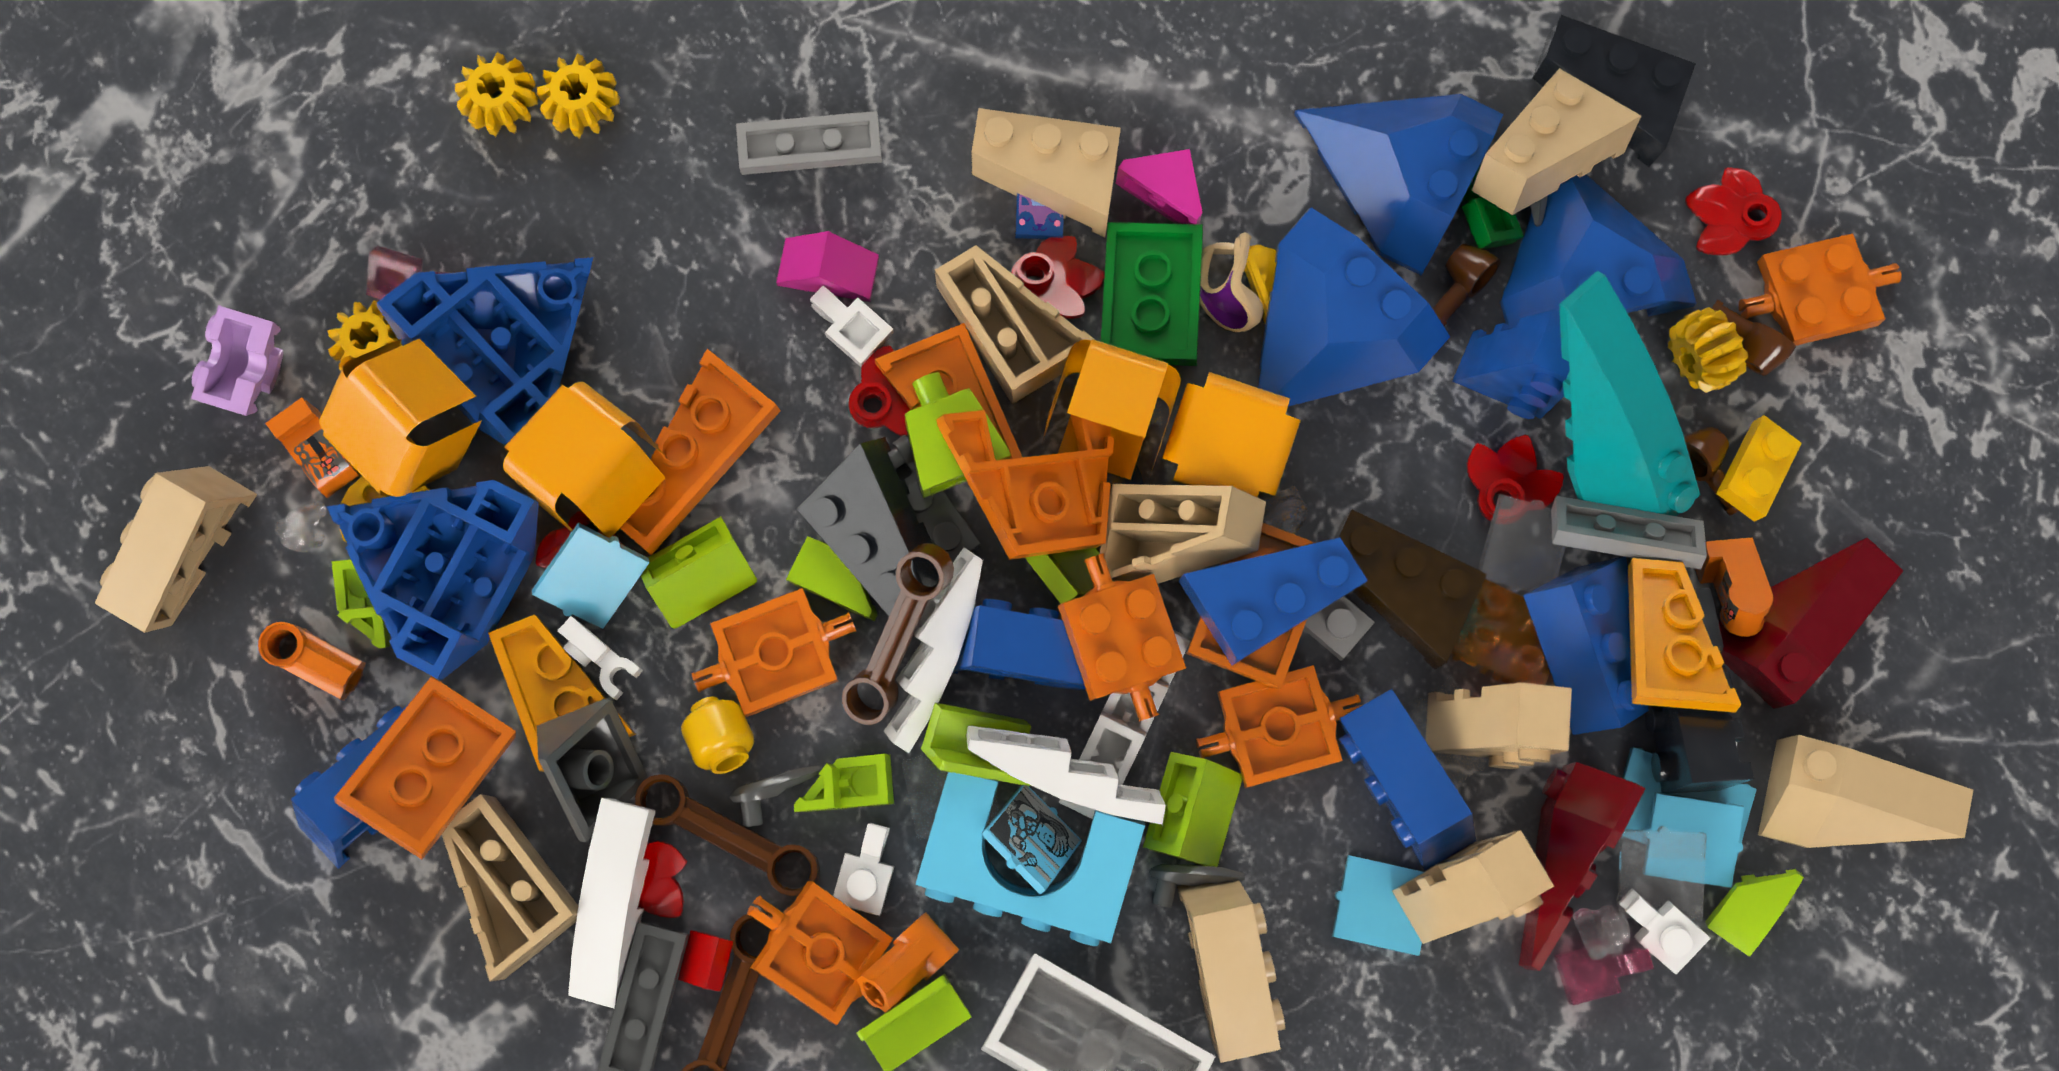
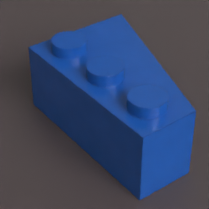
[1452,309,1570,419]
[1179,537,1368,666]
[1523,556,1649,735]
[952,599,1086,691]
[1338,689,1476,871]
[291,704,409,869]

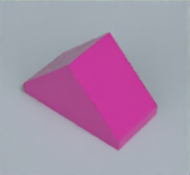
[1116,149,1203,224]
[776,231,879,302]

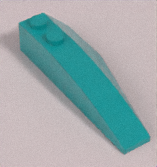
[1559,271,1700,516]

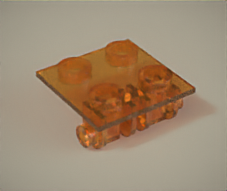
[1451,579,1550,685]

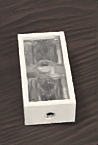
[981,953,1216,1071]

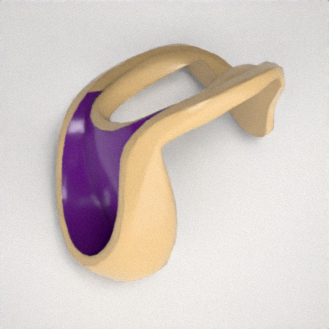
[1200,232,1264,332]

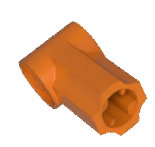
[258,622,366,700]
[857,912,960,1013]

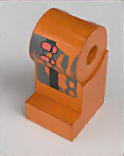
[265,397,360,498]
[1695,537,1773,637]

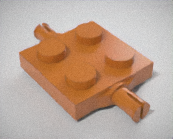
[1738,233,1902,346]
[1058,553,1186,722]
[691,588,857,717]
[1196,665,1362,788]
[747,881,893,1025]

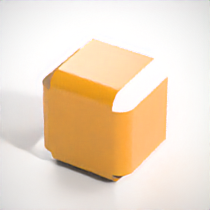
[319,338,482,497]
[1042,339,1181,480]
[1162,372,1301,497]
[503,382,665,538]

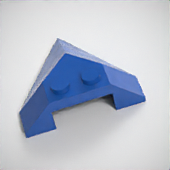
[1294,94,1503,275]
[1500,175,1697,329]
[1258,208,1450,407]
[377,257,594,445]
[326,480,539,680]

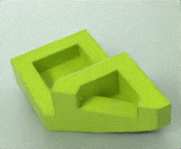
[786,536,878,622]
[331,559,390,649]
[794,754,894,812]
[1705,869,1804,957]

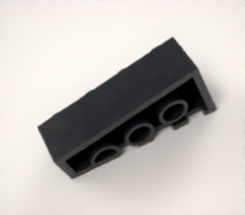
[1645,587,1754,794]

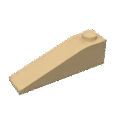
[1758,735,1973,848]

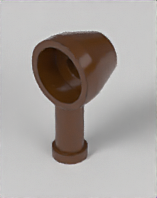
[1432,244,1501,326]
[1711,300,1796,376]
[1684,427,1739,516]

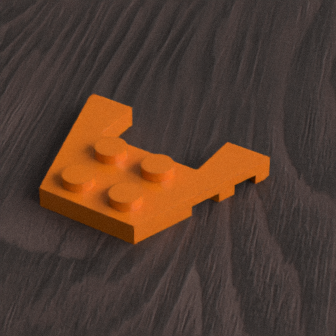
[936,410,1114,560]

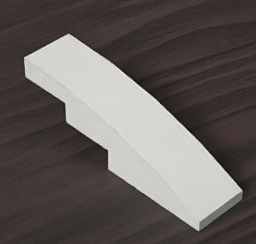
[884,547,983,753]
[1059,630,1192,819]
[966,726,1166,824]
[568,798,656,1008]

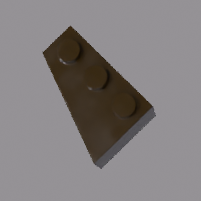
[1334,510,1487,669]

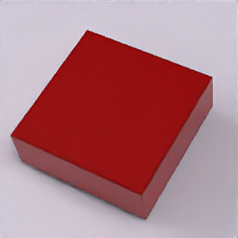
[678,930,733,991]

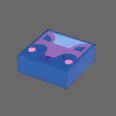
[1015,193,1064,239]

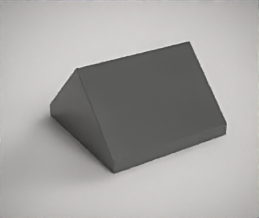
[537,699,648,842]

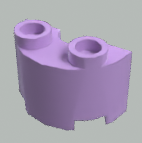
[191,305,283,416]

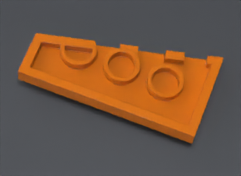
[875,323,1022,487]
[620,349,781,555]

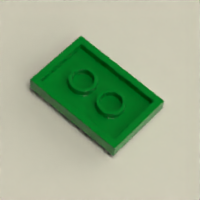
[1101,222,1203,366]

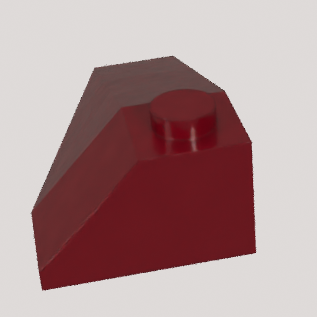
[1718,537,1904,709]
[1519,762,1646,971]

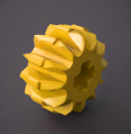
[455,52,538,137]
[537,53,620,138]
[327,300,402,370]
[1668,307,1748,393]

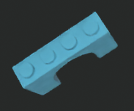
[915,772,1145,946]

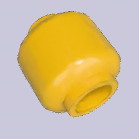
[681,696,754,774]

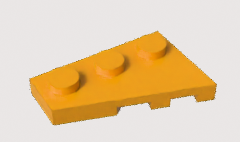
[1628,558,1741,713]
[488,614,636,772]

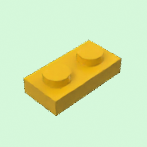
[1716,415,1802,522]

